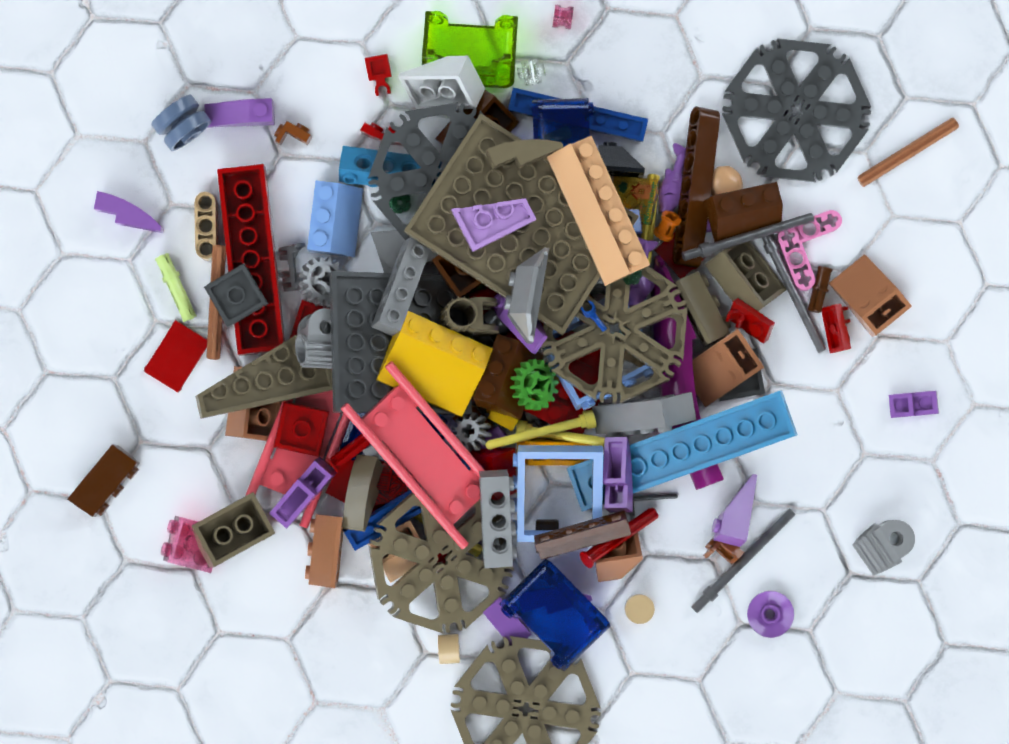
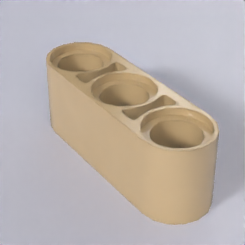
[194,192,218,261]

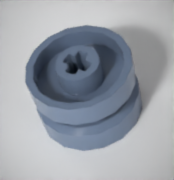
[151,94,212,152]

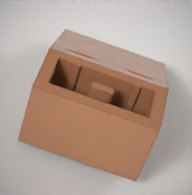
[829,254,912,337]
[692,329,764,407]

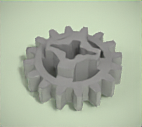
[298,256,346,307]

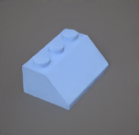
[307,180,363,258]

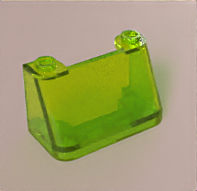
[422,11,518,88]

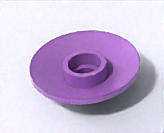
[747,591,794,638]

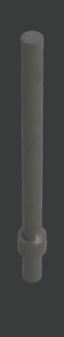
[682,213,814,261]
[762,235,826,353]
[691,508,796,613]

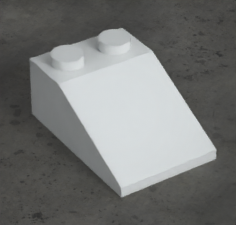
[398,56,485,109]

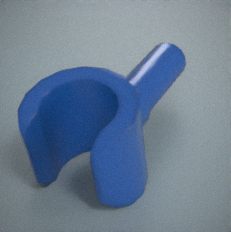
[581,300,607,332]

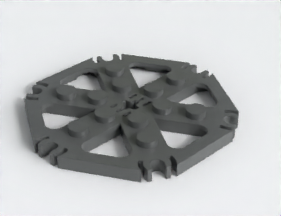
[722,38,871,183]
[368,102,485,240]

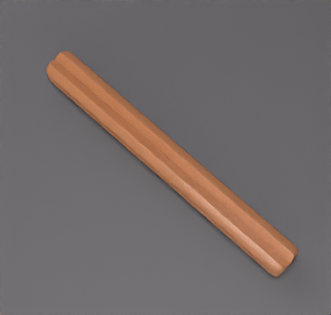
[857,118,959,187]
[206,245,226,360]

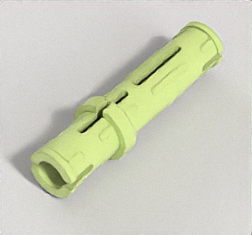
[155,253,197,322]

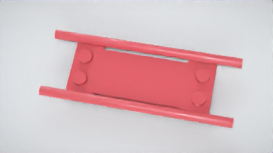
[341,361,503,549]
[245,369,350,529]

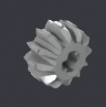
[451,412,492,452]

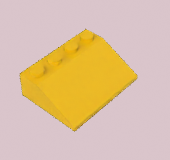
[376,311,493,417]

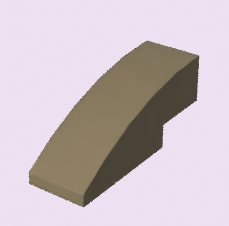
[485,139,564,170]
[342,454,384,532]

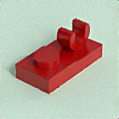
[725,298,775,344]
[821,303,851,353]

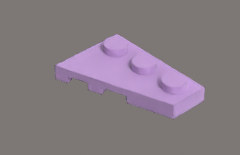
[451,198,536,252]

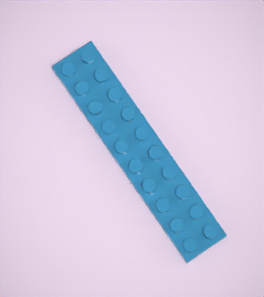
[567,390,798,512]

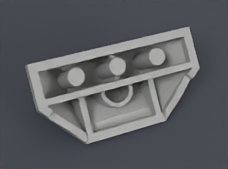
[504,247,549,344]

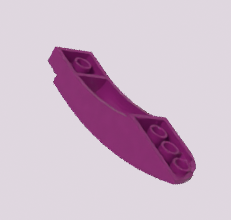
[651,255,724,490]

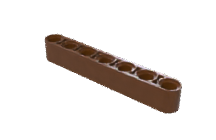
[672,106,720,268]

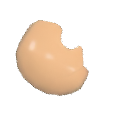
[711,166,743,195]

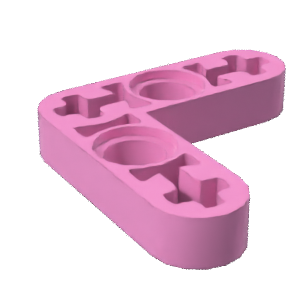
[777,210,842,291]

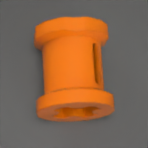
[653,210,681,242]

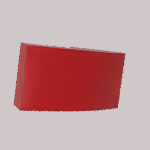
[360,122,401,145]

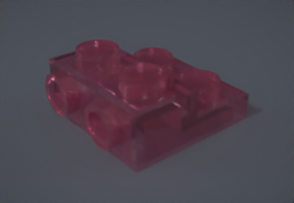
[161,515,213,573]

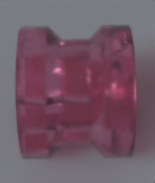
[552,4,574,30]

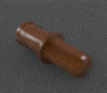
[808,266,833,313]

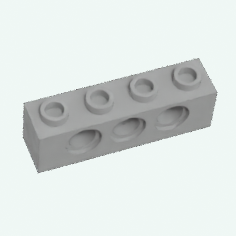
[371,237,430,336]
[479,469,517,568]

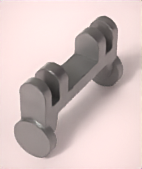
[278,243,306,292]

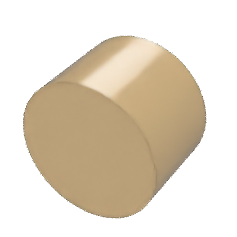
[624,594,655,624]
[438,634,460,664]

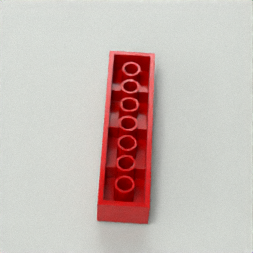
[217,164,285,356]

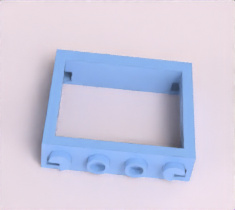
[541,297,653,411]
[512,445,603,542]

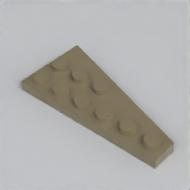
[195,329,332,419]

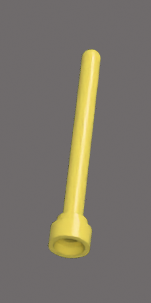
[485,409,596,450]
[515,420,605,447]

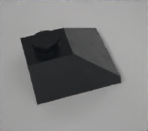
[598,142,645,179]

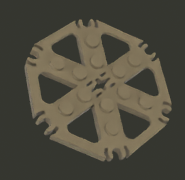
[541,266,688,404]
[368,492,514,634]
[450,636,601,744]

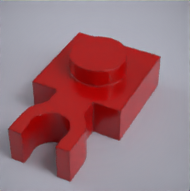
[364,54,392,96]

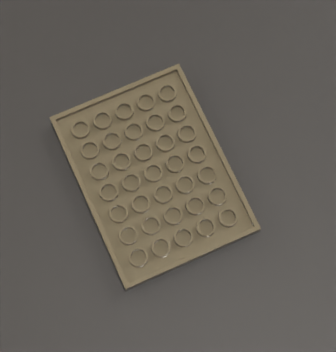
[404,113,639,335]

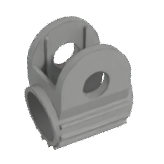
[295,308,332,369]
[852,520,915,575]

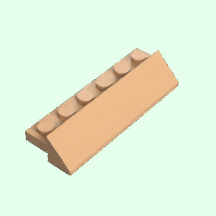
[547,136,650,286]

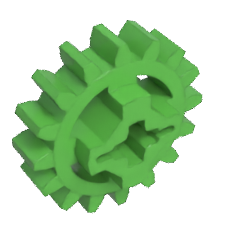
[510,359,559,410]

